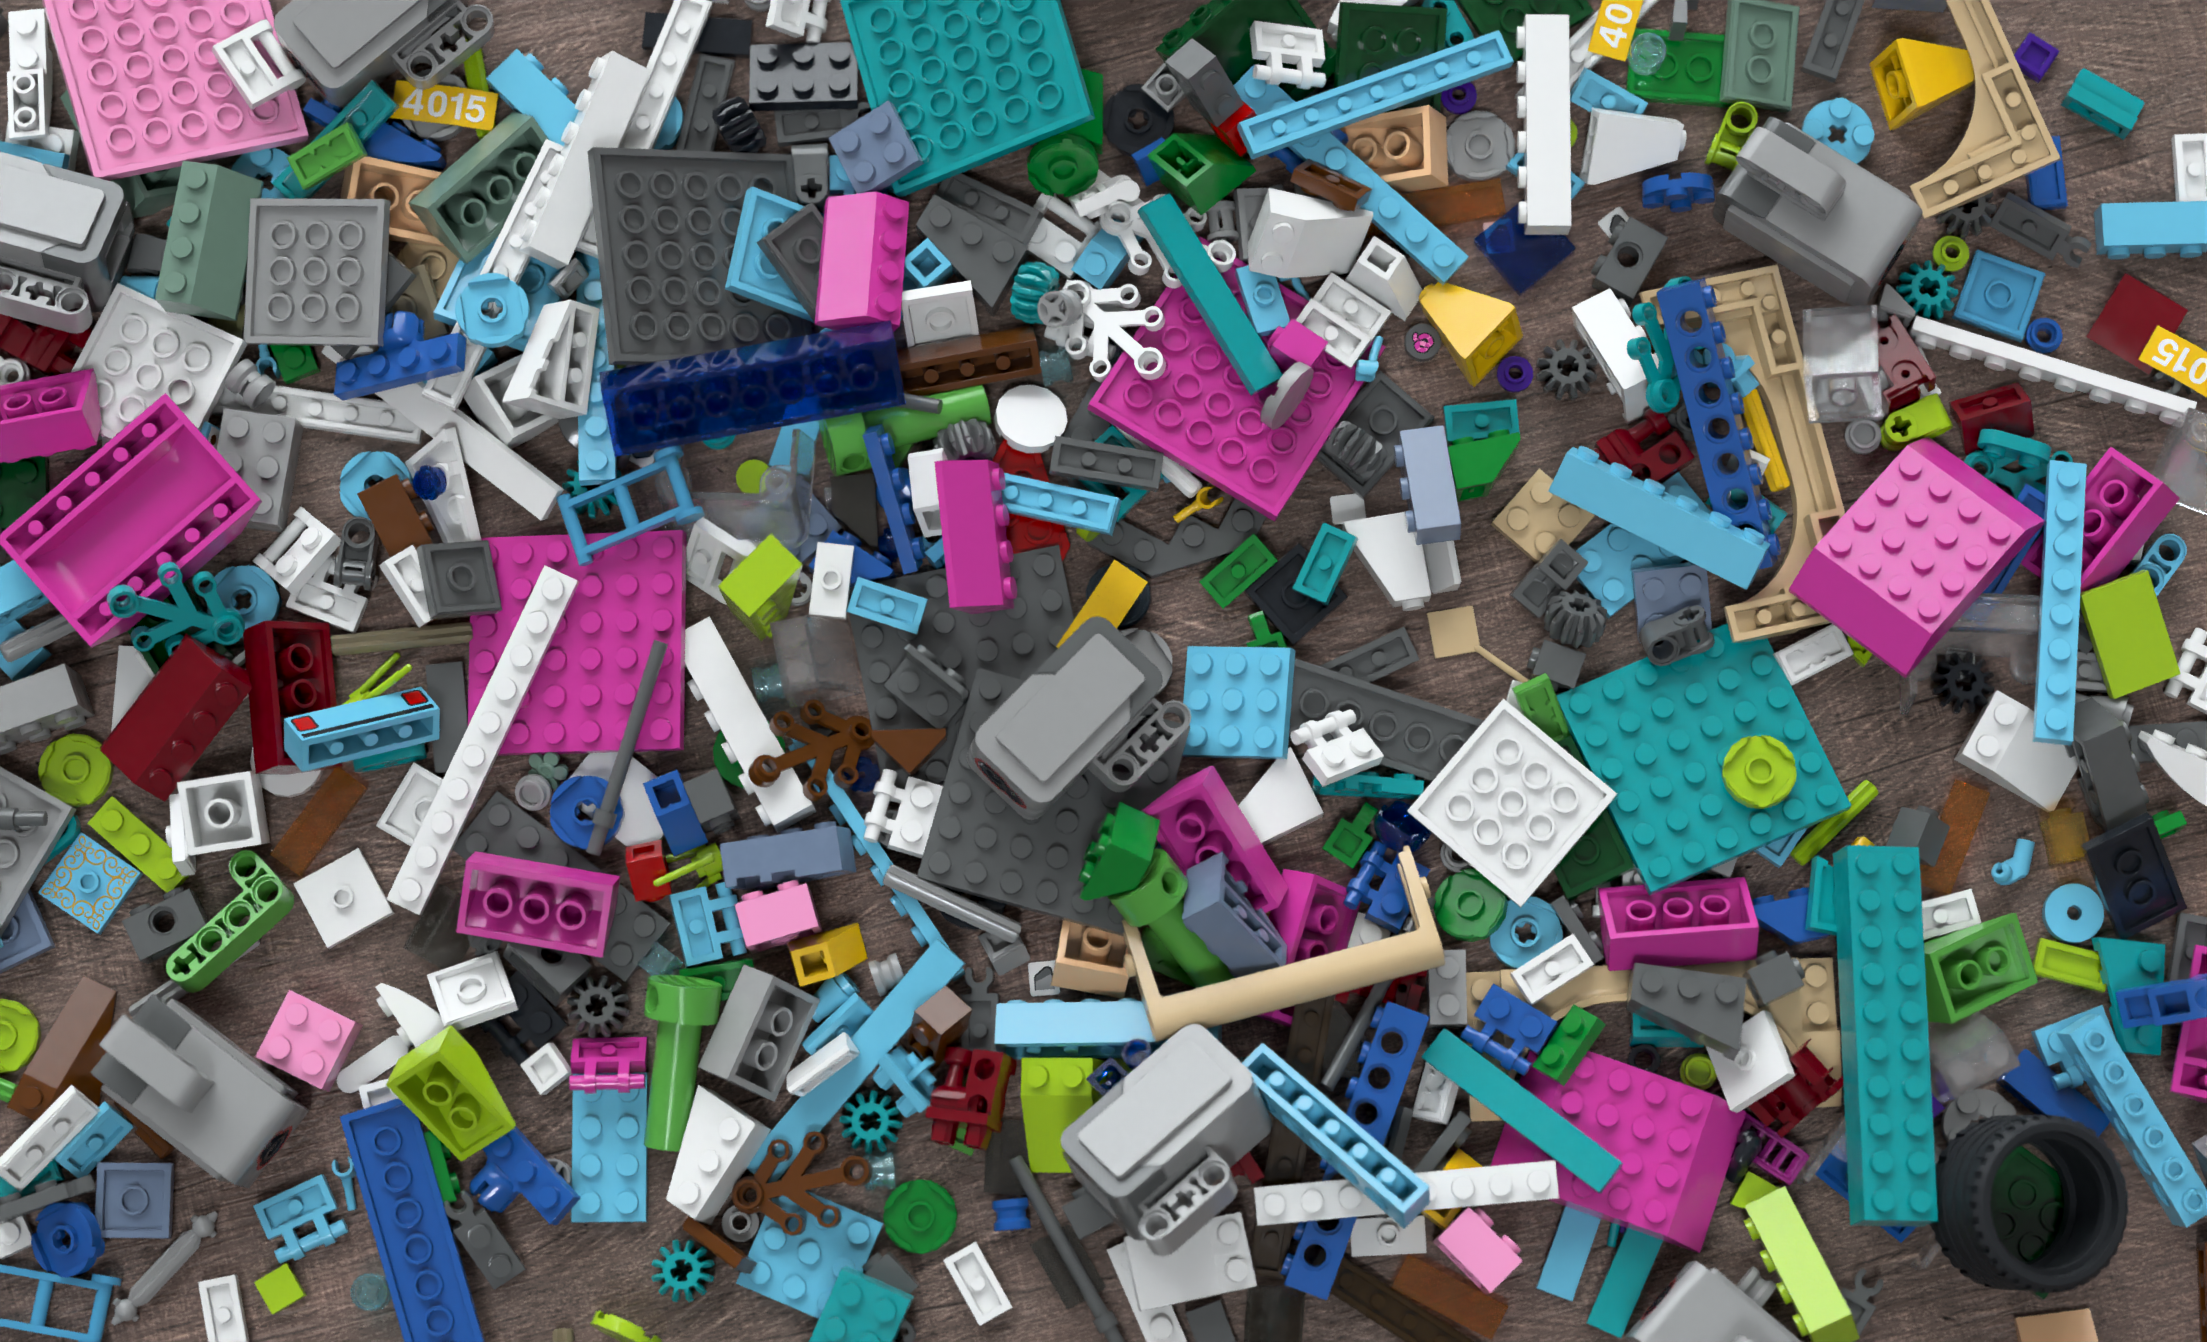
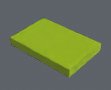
[2080,570,2181,699]

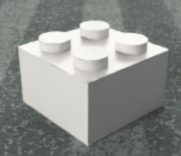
[177,771,270,856]

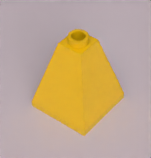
[1869,38,1975,131]
[1419,282,1523,387]

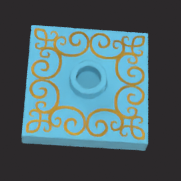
[38,832,143,935]

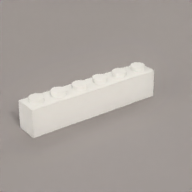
[1516,15,1571,235]
[519,51,651,269]
[685,616,816,833]

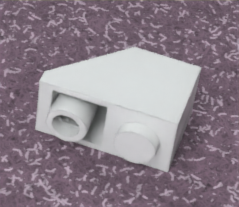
[1345,236,1422,321]
[908,448,948,538]

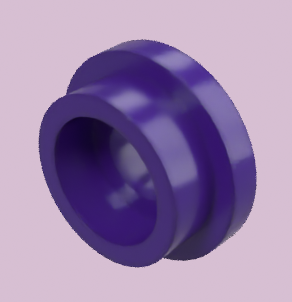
[1441,82,1477,114]
[1497,356,1533,393]

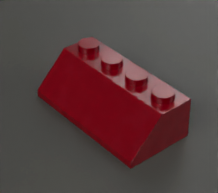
[243,620,342,775]
[100,634,252,802]

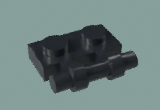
[478,971,568,1067]

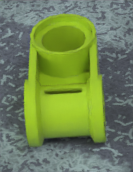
[1704,102,1758,171]
[1880,393,1953,451]

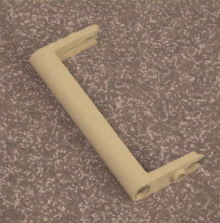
[1122,845,1445,1042]

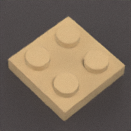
[1491,468,1595,563]

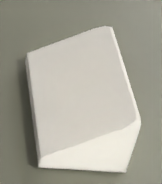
[1422,540,1462,594]
[786,1032,860,1097]

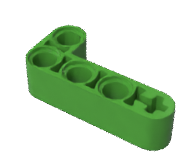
[166,850,294,993]

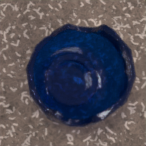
[1374,801,1432,853]

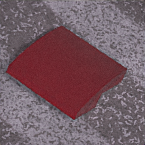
[2086,272,2188,374]

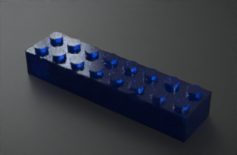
[600,320,906,457]

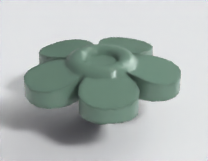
[528,752,569,789]

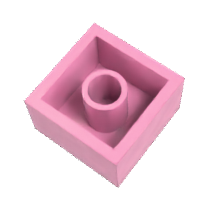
[734,880,823,954]
[255,990,363,1092]
[1432,1207,1523,1295]

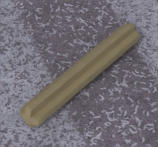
[330,622,473,656]

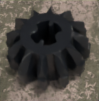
[712,96,766,153]
[1931,652,1994,714]

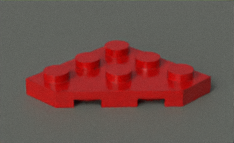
[992,439,1071,563]

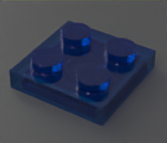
[1473,199,1576,296]

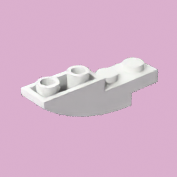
[7,9,52,141]
[2138,729,2207,806]
[376,983,468,1048]

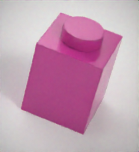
[1267,318,1328,371]

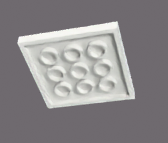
[71,283,247,440]
[1408,699,1617,908]

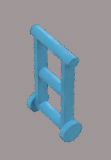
[556,445,705,567]
[0,1264,122,1342]

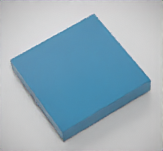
[1952,249,2046,342]

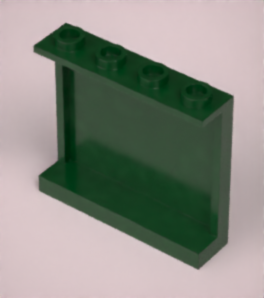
[1155,0,1336,136]

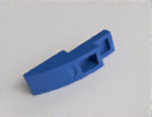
[303,98,447,171]
[2115,973,2207,1029]

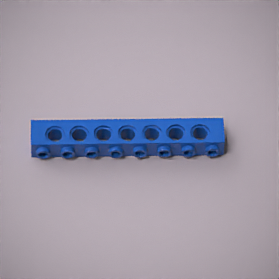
[1656,277,1781,569]
[1280,1001,1430,1300]

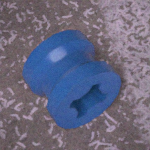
[992,1198,1031,1232]

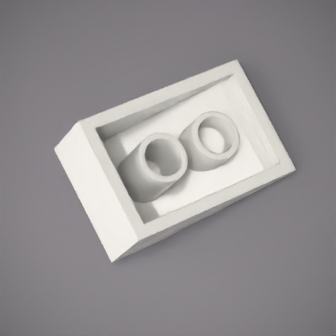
[1247,188,1373,279]
[463,354,558,449]
[1954,690,2078,814]
[1123,1212,1257,1311]

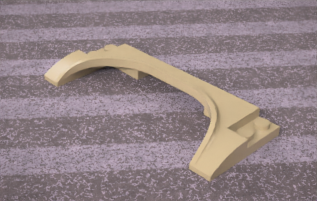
[1910,0,2061,220]
[1639,265,1845,643]
[1464,957,1842,1122]

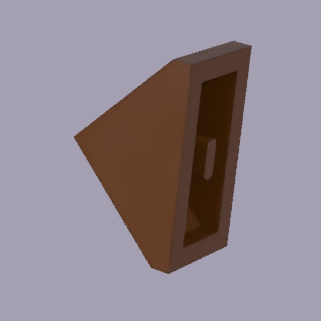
[872,728,947,777]

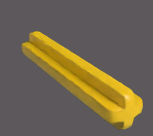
[1742,388,1790,492]

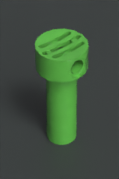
[817,384,991,477]
[1107,849,1235,988]
[644,975,723,1151]

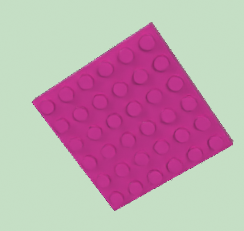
[1087,236,1386,522]
[468,530,687,756]

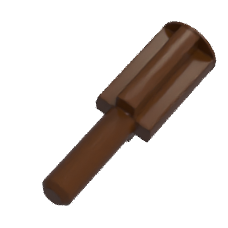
[114,1101,175,1160]

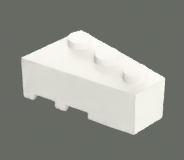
[1572,288,1659,425]
[502,300,600,419]
[666,1085,771,1224]

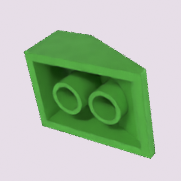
[1924,913,2038,1024]

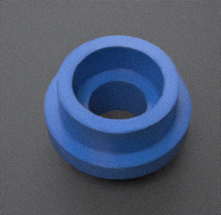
[2025,318,2063,354]

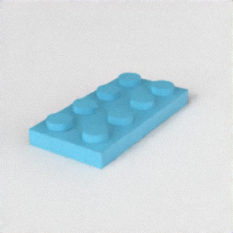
[1576,472,1711,619]
[571,1072,649,1223]

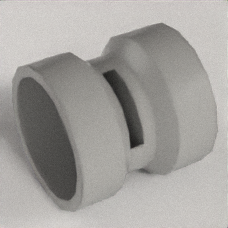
[224,359,276,409]

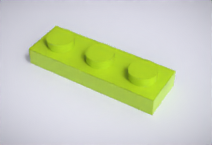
[87,796,190,893]

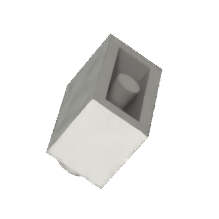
[1426,950,1467,1028]

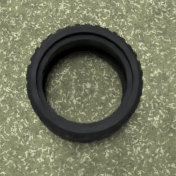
[1930,1115,2129,1293]

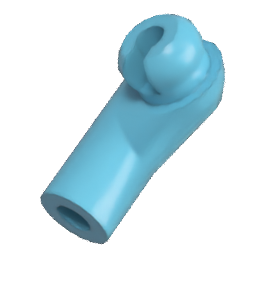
[1991,839,2035,885]

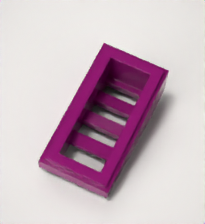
[1734,1113,1810,1187]

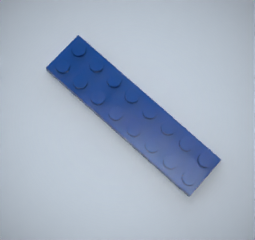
[340,1098,485,1342]

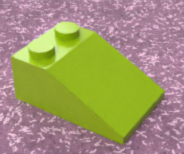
[386,1025,516,1162]
[1021,1058,1107,1173]

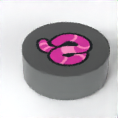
[1404,324,1441,362]

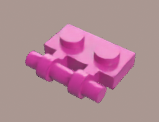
[569,1037,648,1094]

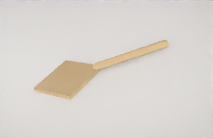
[1427,605,1529,683]

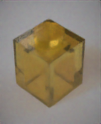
[2040,808,2089,866]

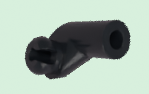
[1725,1129,1762,1183]

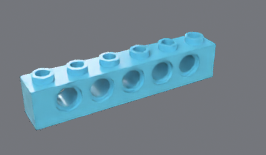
[2056,1014,2207,1227]
[1242,1042,1430,1229]

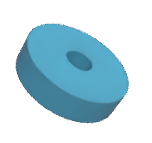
[2042,883,2104,944]

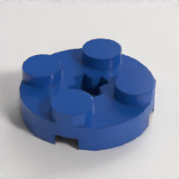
[1642,173,1715,212]
[550,776,625,850]
[31,1201,105,1278]

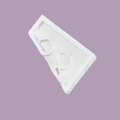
[405,427,481,543]

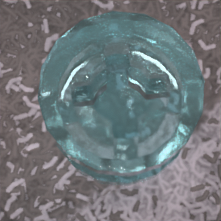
[1628,33,1666,75]
[1038,346,1073,387]
[751,662,787,704]
[637,941,684,976]
[863,1152,896,1191]
[351,1273,392,1311]

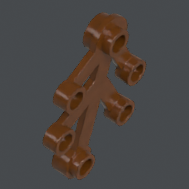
[748,699,874,801]
[732,1131,872,1236]

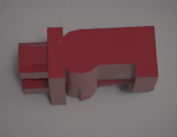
[0,311,92,376]
[1593,408,1695,483]
[925,1047,1018,1151]

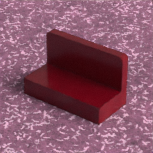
[1949,382,2035,455]

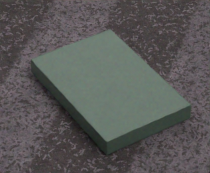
[1720,0,1799,113]

